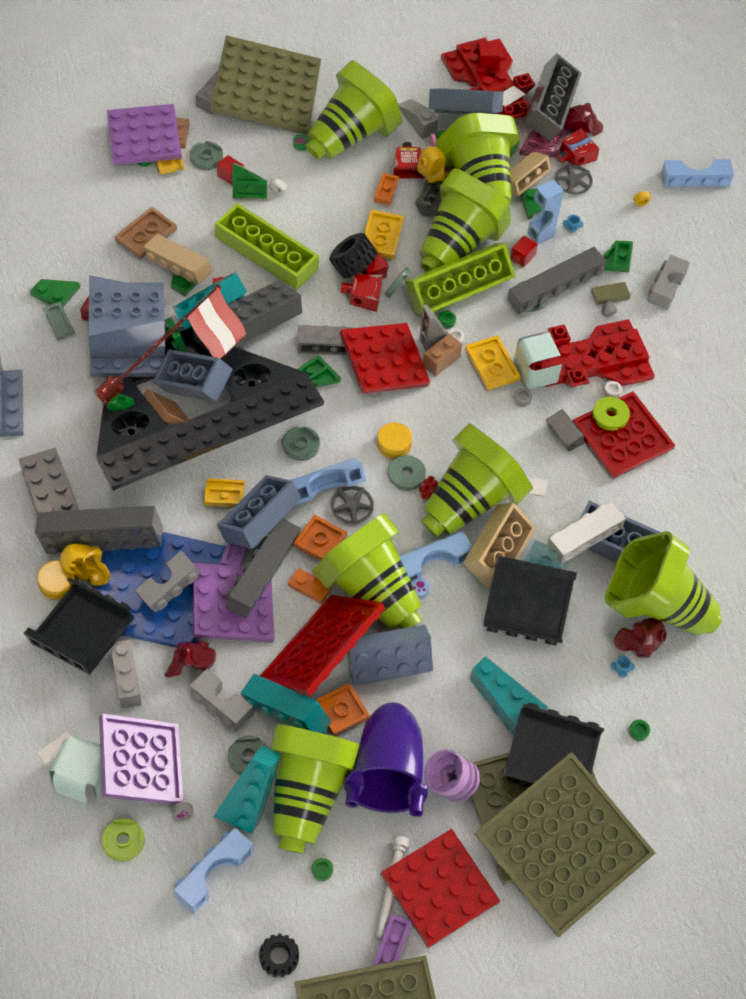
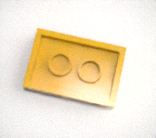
[364,209,405,260]
[465,335,521,391]

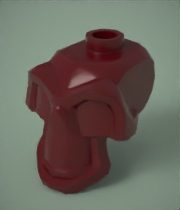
[563,103,603,136]
[613,618,667,658]
[164,640,216,678]

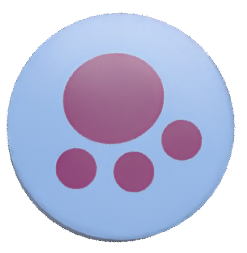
[412,578,430,599]

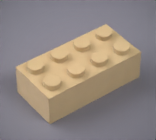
[463,502,536,588]

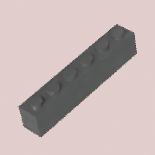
[507,247,607,314]
[225,519,301,619]

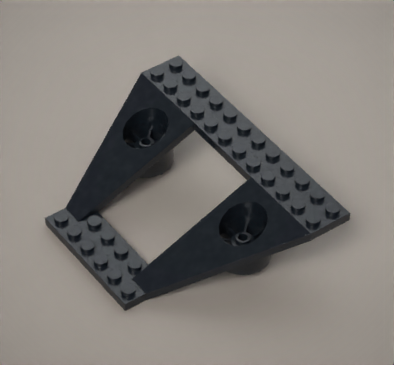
[96,327,324,491]

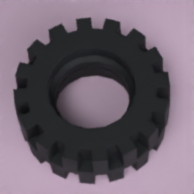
[259,933,299,978]

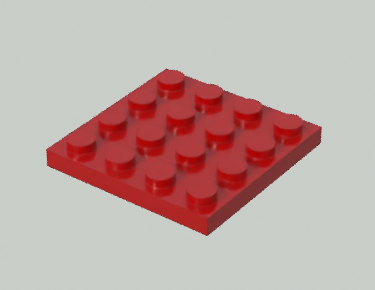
[339,323,430,394]
[572,391,675,479]
[380,828,500,949]

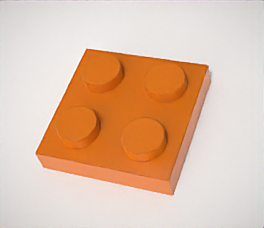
[294,514,348,561]
[316,683,370,736]

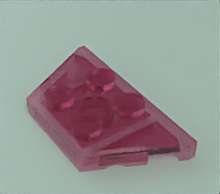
[519,128,568,157]

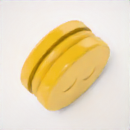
[377,422,412,459]
[37,560,76,600]

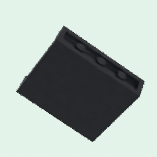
[483,555,577,646]
[23,577,134,675]
[502,703,605,788]

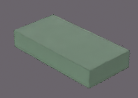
[43,302,75,341]

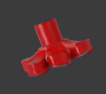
[419,476,438,500]

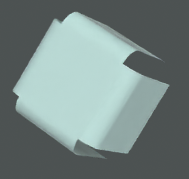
[514,332,562,389]
[49,736,102,803]

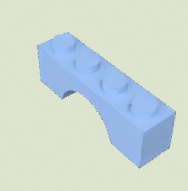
[661,159,734,187]
[527,180,564,244]
[291,458,366,505]
[399,531,472,582]
[174,828,254,914]

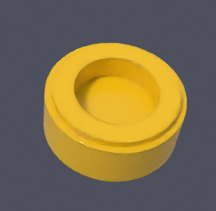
[633,191,651,206]

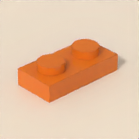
[374,173,399,206]
[288,568,332,604]

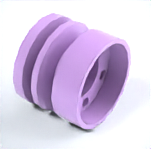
[424,749,480,802]

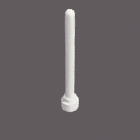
[376,836,410,939]

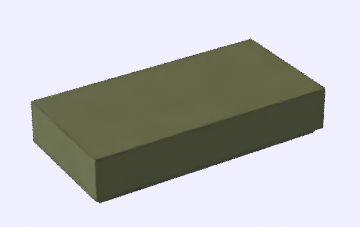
[591,282,631,305]

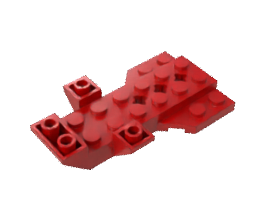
[441,37,535,119]
[529,319,655,387]

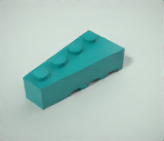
[172,272,247,330]
[470,656,548,735]
[240,674,332,734]
[213,746,281,834]

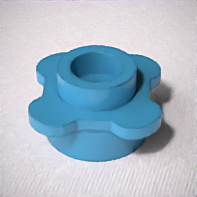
[563,214,584,232]
[611,655,635,678]

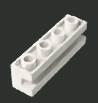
[547,502,626,564]

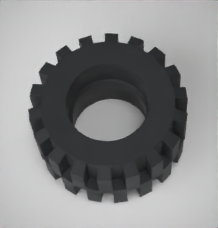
[329,233,377,278]

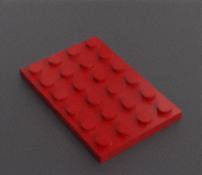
[260,594,385,696]

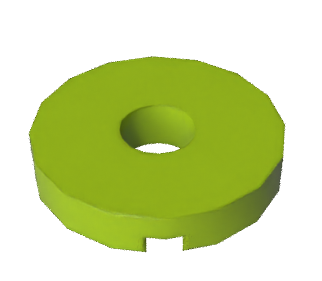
[592,397,630,431]
[101,818,145,862]

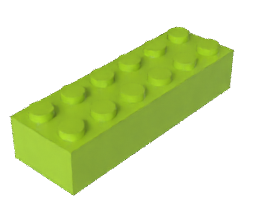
[214,203,319,290]
[405,243,516,315]

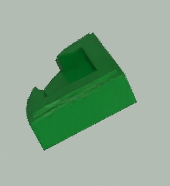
[107,394,134,411]

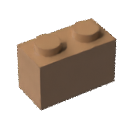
[423,333,462,377]

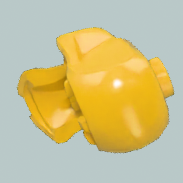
[417,146,449,183]
[60,544,111,586]

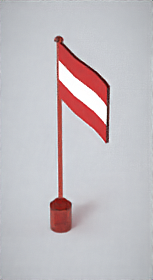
[94,284,246,405]

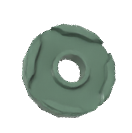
[190,141,223,170]
[384,267,411,298]
[283,426,320,461]
[388,455,426,491]
[228,735,268,775]

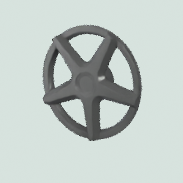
[555,164,593,195]
[331,486,374,523]

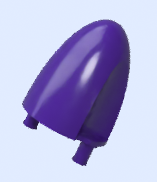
[344,702,428,817]

